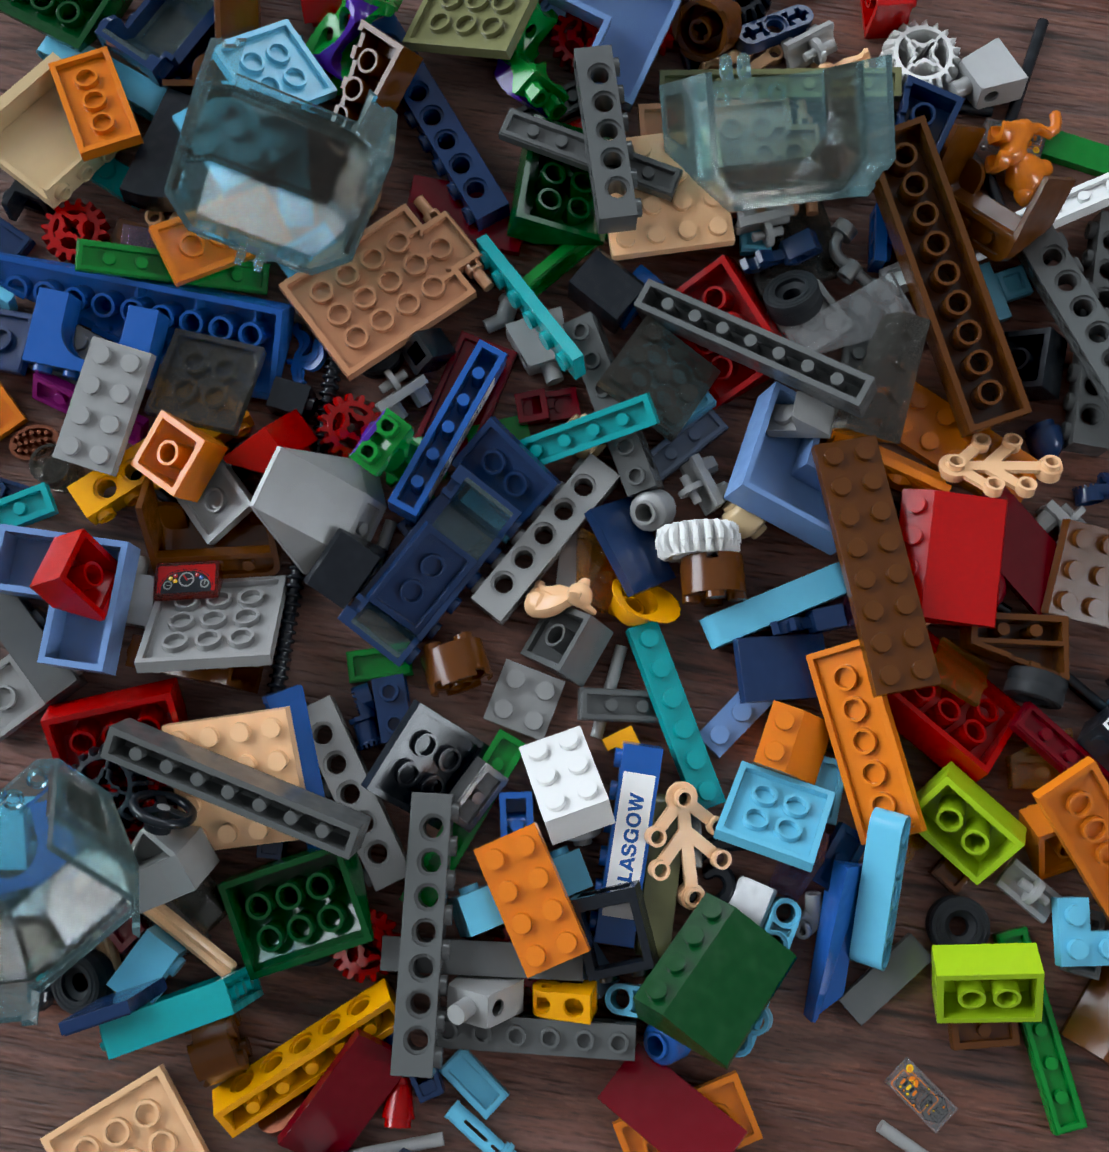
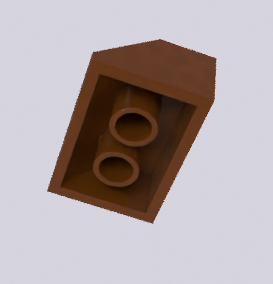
[1059,966,1109,1066]

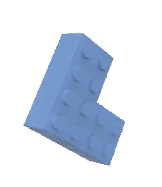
[548,0,682,113]
[724,381,837,555]
[0,524,141,676]

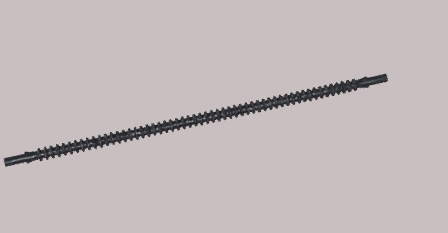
[265,236,353,695]

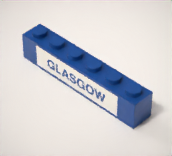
[387,339,507,524]
[589,741,664,948]

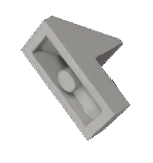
[766,391,836,438]

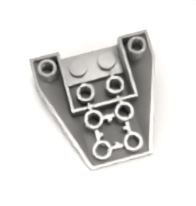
[249,446,387,575]

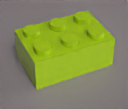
[916,761,1027,886]
[931,943,1045,1023]

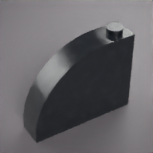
[119,87,223,212]

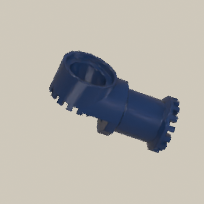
[1072,472,1109,507]
[348,682,382,751]

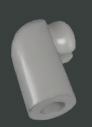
[482,292,518,334]
[795,890,822,940]

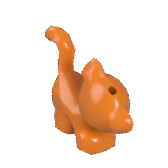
[984,110,1062,207]

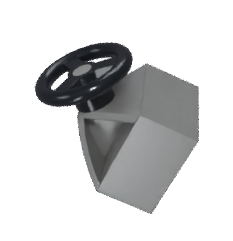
[118,789,220,914]

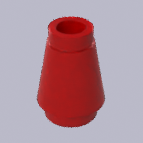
[381,1077,415,1129]

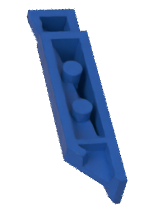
[261,685,325,849]
[803,860,863,1023]

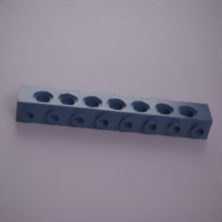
[371,14,510,232]

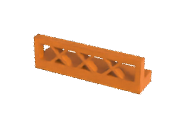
[826,425,952,492]

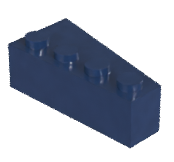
[895,74,965,154]

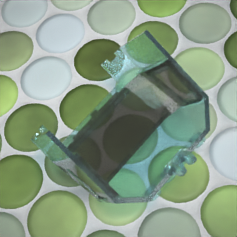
[164,38,398,275]
[659,52,896,212]
[0,758,140,1026]

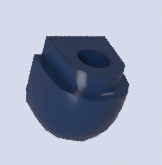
[1024,419,1064,460]

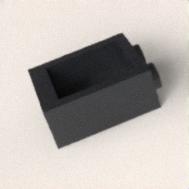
[570,880,659,983]

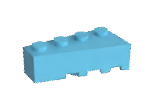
[448,845,594,937]

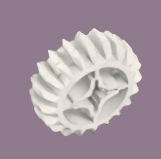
[879,19,961,90]
[655,518,742,564]

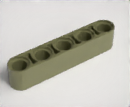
[635,793,687,958]

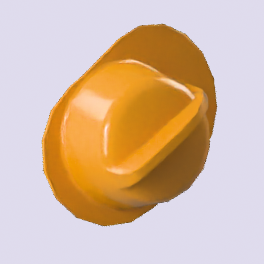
[607,578,681,627]

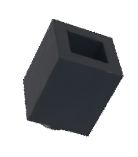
[399,327,456,375]
[266,376,318,423]

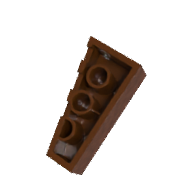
[324,19,424,164]

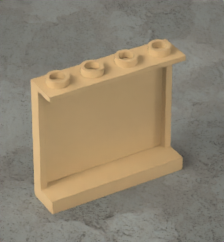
[0,52,138,209]

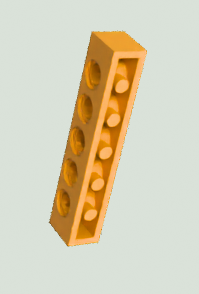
[66,385,255,526]
[212,978,396,1138]

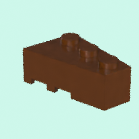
[960,612,1070,681]

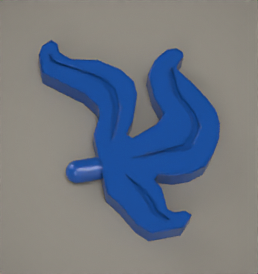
[286,322,327,384]

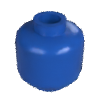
[643,1025,692,1065]

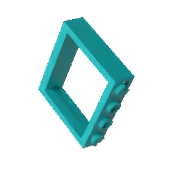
[99,966,264,1060]

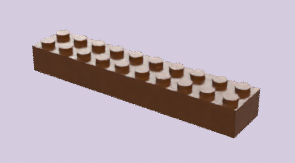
[858,115,1032,438]

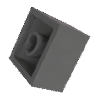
[520,607,614,687]

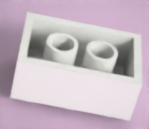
[519,726,616,845]

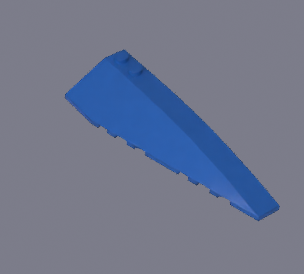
[0,252,295,400]

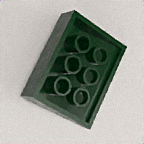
[0,0,133,52]
[506,114,613,245]
[217,847,374,981]
[633,892,797,1070]

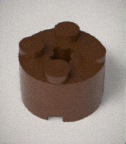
[672,0,742,62]
[680,551,747,607]
[420,631,493,697]
[185,1011,253,1088]

